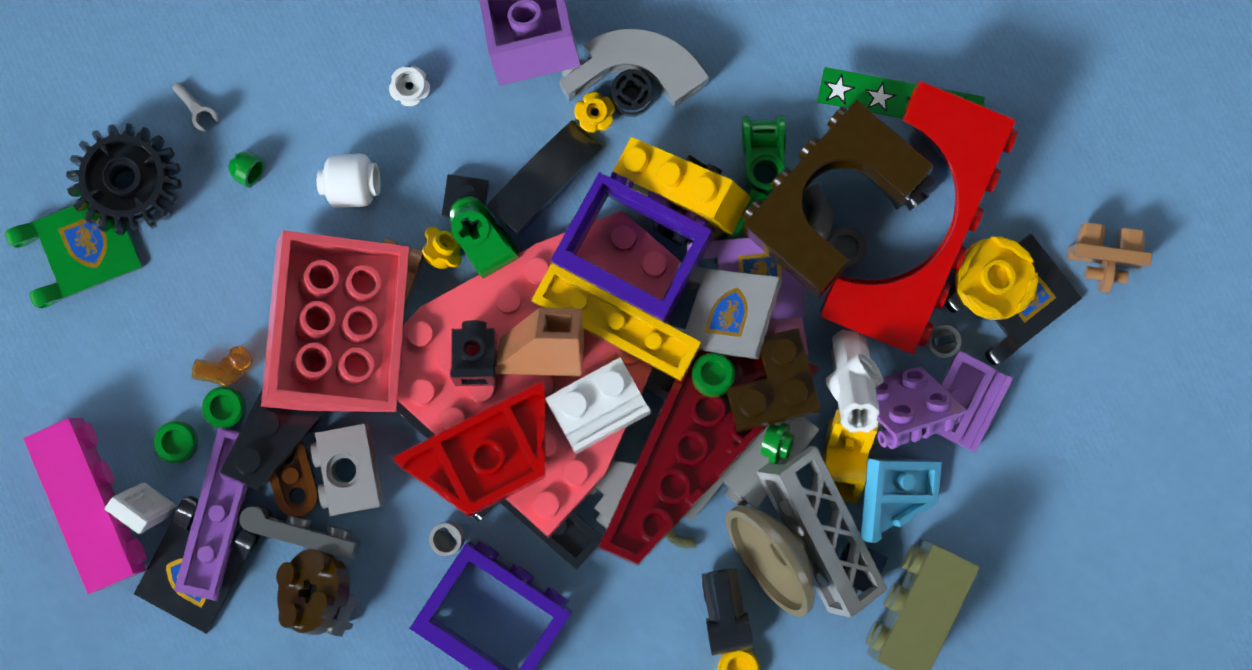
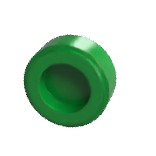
[692,353,735,397]
[202,387,246,428]
[154,421,198,463]

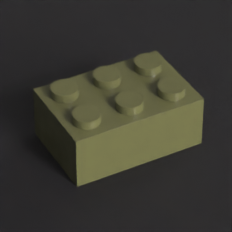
[865,540,980,670]

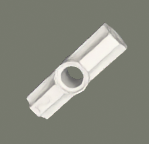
[826,329,883,433]

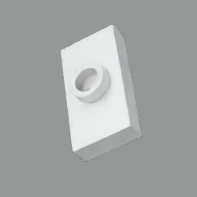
[105,482,176,534]

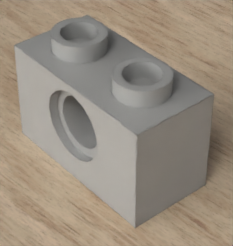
[311,424,385,516]

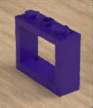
[550,172,713,324]
[409,540,572,670]

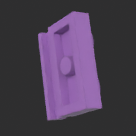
[936,351,1013,453]

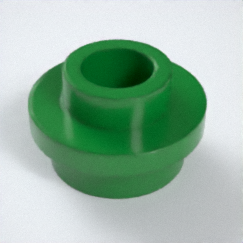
[760,422,795,465]

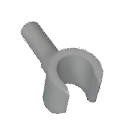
[172,82,219,132]

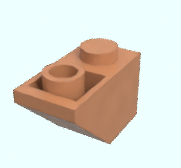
[495,308,584,376]

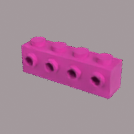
[23,417,147,594]

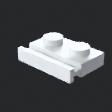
[545,358,650,454]

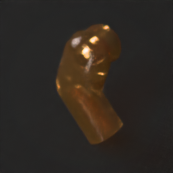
[191,346,253,386]

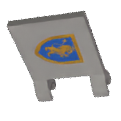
[668,262,782,359]

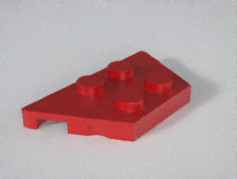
[393,381,546,517]

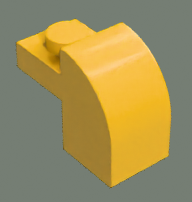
[821,410,878,504]

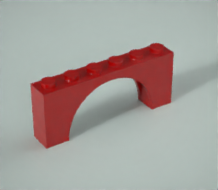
[820,80,1019,355]

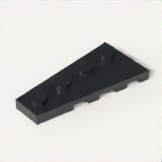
[220,388,326,492]

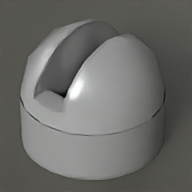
[429,521,465,556]

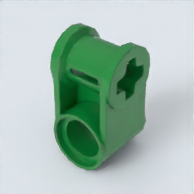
[742,115,786,196]
[450,196,520,278]

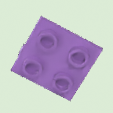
[876,366,967,449]

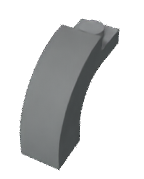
[559,29,709,108]

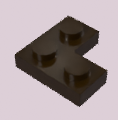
[726,328,821,433]

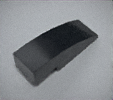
[486,120,603,237]

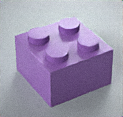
[479,0,581,86]

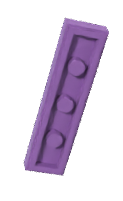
[174,428,248,601]

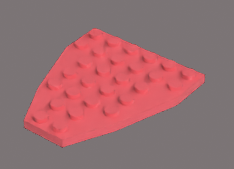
[397,211,681,538]

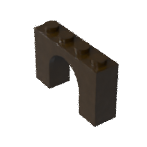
[742,100,934,299]

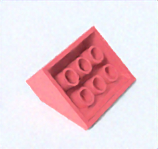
[261,230,409,412]

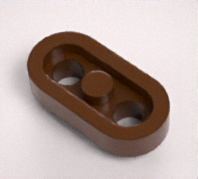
[270,441,319,517]

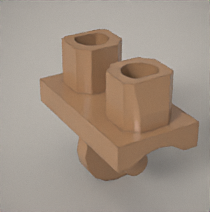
[1066,222,1152,293]

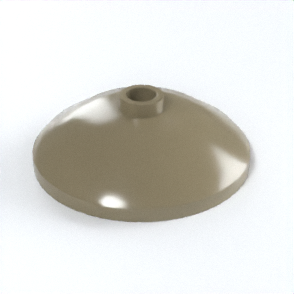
[725,505,815,617]

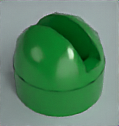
[228,152,265,188]

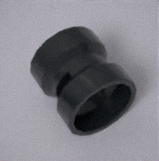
[611,69,653,117]

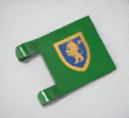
[5,206,143,309]

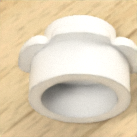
[389,66,430,107]

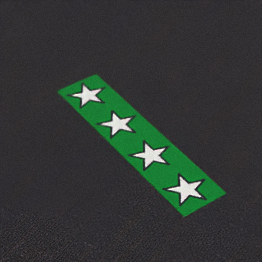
[817,67,985,118]

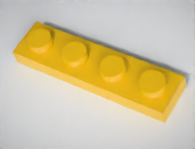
[531,263,702,382]

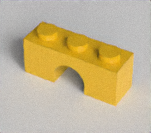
[612,137,751,235]

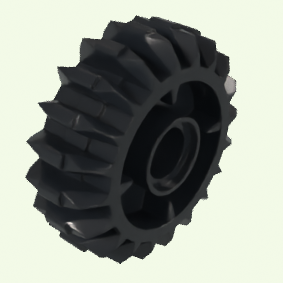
[66,123,182,236]

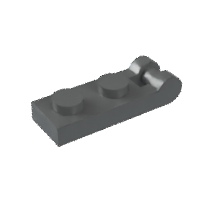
[240,505,361,560]

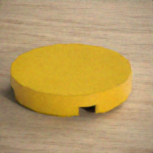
[954,236,1039,320]

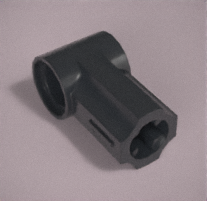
[701,568,754,656]

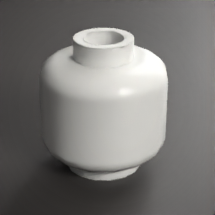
[316,153,381,208]

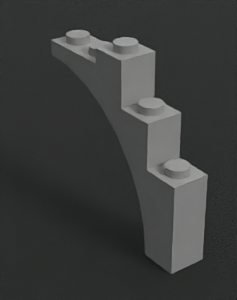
[590,416,819,529]

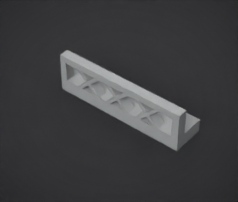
[756,446,888,618]

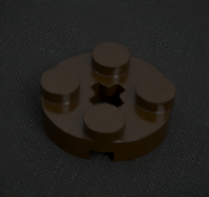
[276,549,350,635]

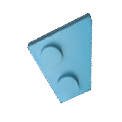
[861,459,942,542]

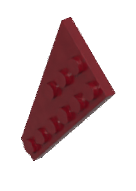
[599,350,820,566]

